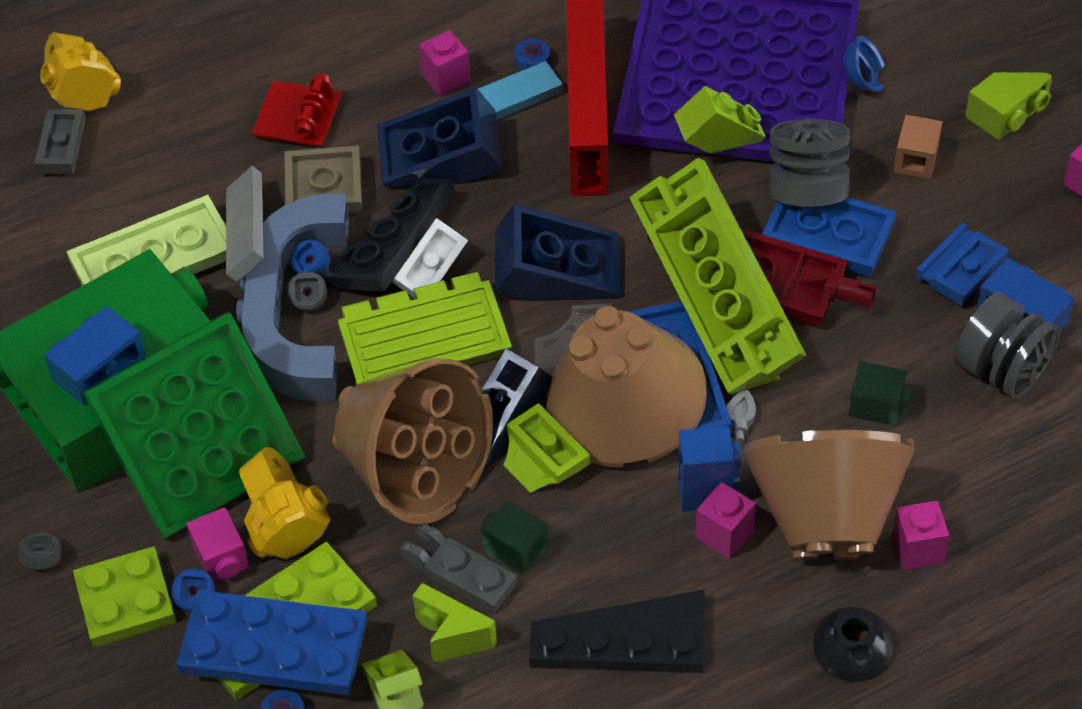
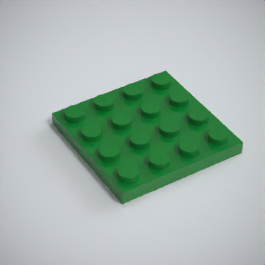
[83,313,306,539]

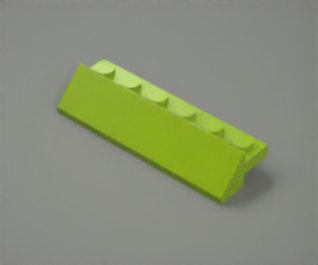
[629,158,807,394]

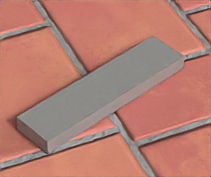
[226,166,264,282]

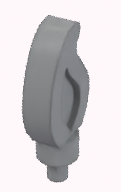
[726,389,756,443]

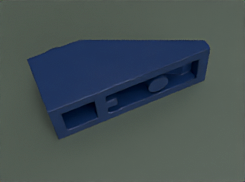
[482,349,552,470]

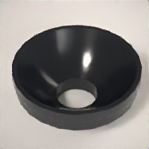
[813,607,893,682]

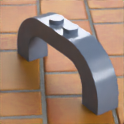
[236,194,349,402]

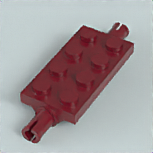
[647,228,877,327]

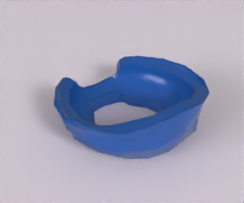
[843,36,885,92]

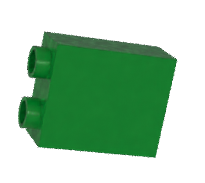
[0,249,210,493]

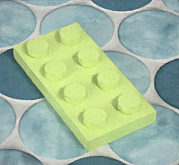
[66,195,226,286]

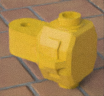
[40,32,121,112]
[239,447,331,559]

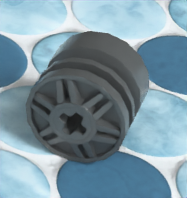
[769,119,850,207]
[954,292,1061,399]

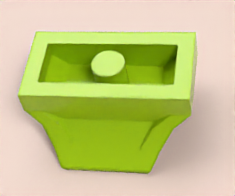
[503,403,590,493]

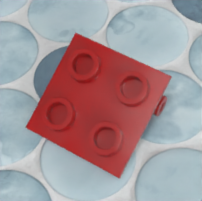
[251,73,343,147]

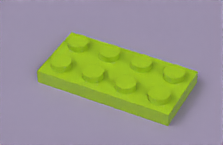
[219,541,377,701]

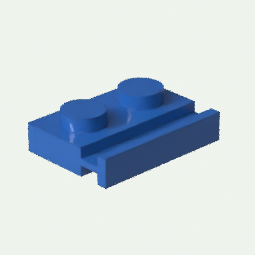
[916,222,1009,306]

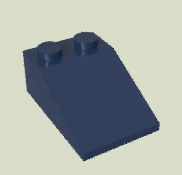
[377,87,503,188]
[495,204,621,301]

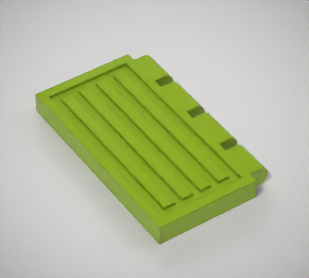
[338,272,512,385]

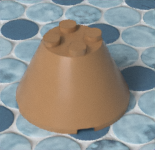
[546,306,707,467]
[332,358,493,524]
[743,430,914,560]

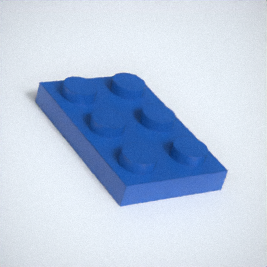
[762,197,897,277]

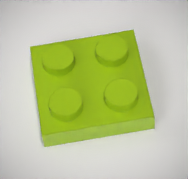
[73,546,177,648]

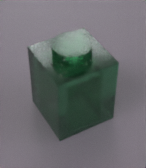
[848,361,913,426]
[481,499,549,576]

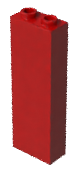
[566,0,609,196]

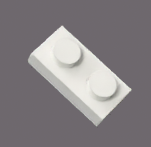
[392,218,468,298]

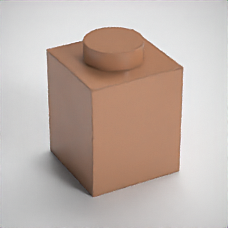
[894,115,943,179]

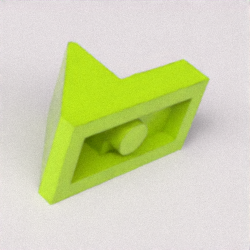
[413,583,497,662]
[361,649,423,709]

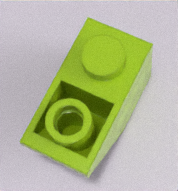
[965,72,1053,140]
[674,86,766,153]

